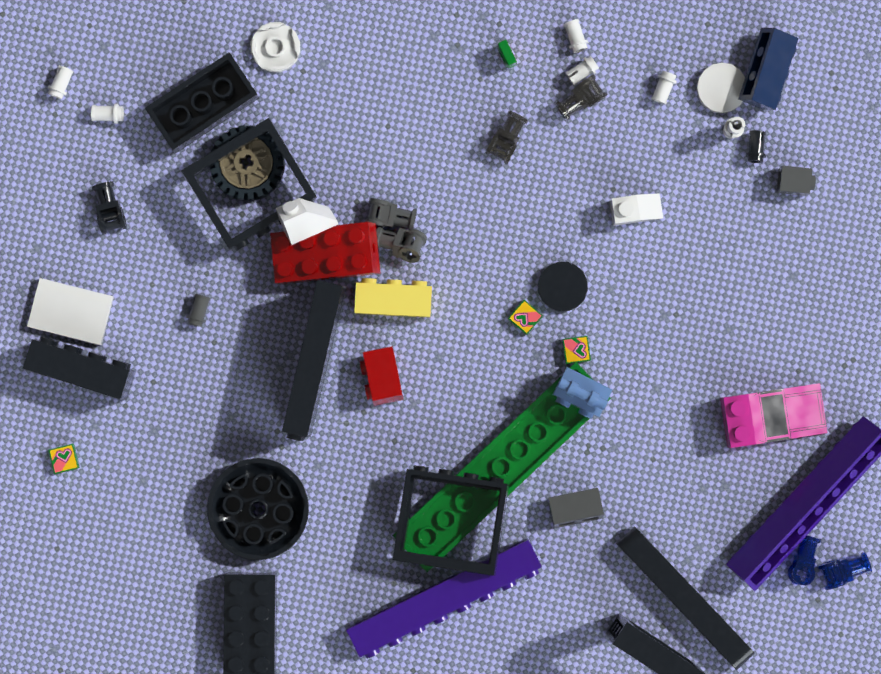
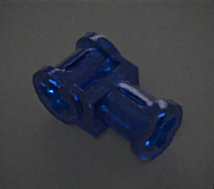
[788,536,821,586]
[818,552,872,590]

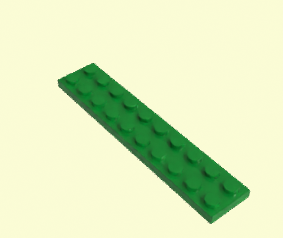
[392,362,611,572]

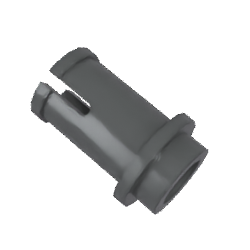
[186,294,211,327]

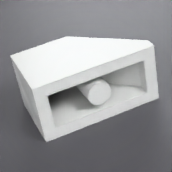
[610,193,663,226]
[276,198,338,245]

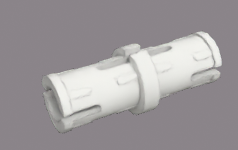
[723,117,746,139]

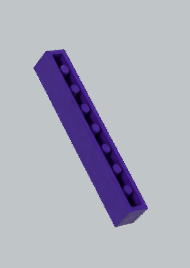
[726,416,881,591]
[346,538,542,659]

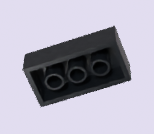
[145,52,259,153]
[22,336,136,400]
[223,572,277,674]

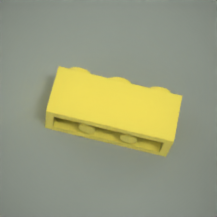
[354,278,432,318]

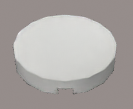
[251,22,300,72]
[696,63,745,114]

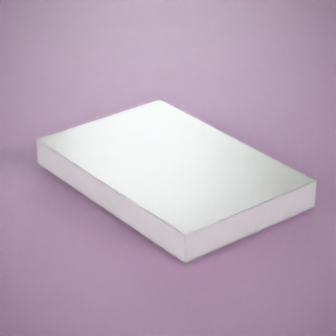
[27,278,114,345]

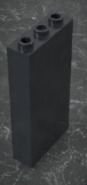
[282,280,346,441]

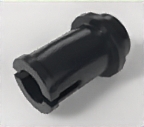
[746,130,766,163]

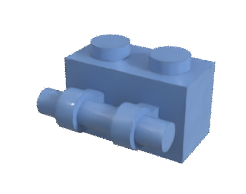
[552,367,612,419]

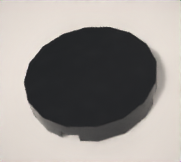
[538,262,588,312]

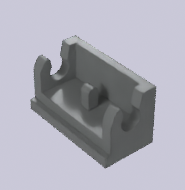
[548,488,604,529]

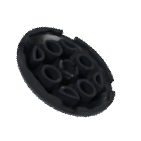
[207,458,309,560]

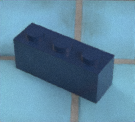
[738,28,799,110]

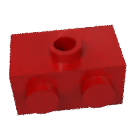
[360,346,404,406]

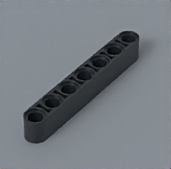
[616,526,755,670]

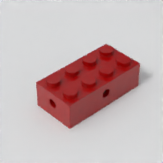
[270,222,381,284]

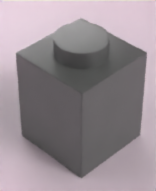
[776,166,816,196]

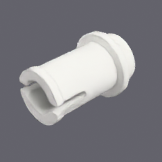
[564,19,589,53]
[565,56,599,86]
[48,65,74,99]
[651,71,677,105]
[91,104,124,124]

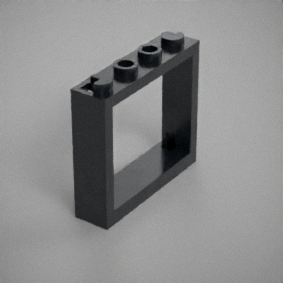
[181,118,317,251]
[393,465,509,576]
[606,613,706,674]

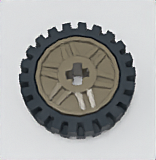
[210,125,285,201]

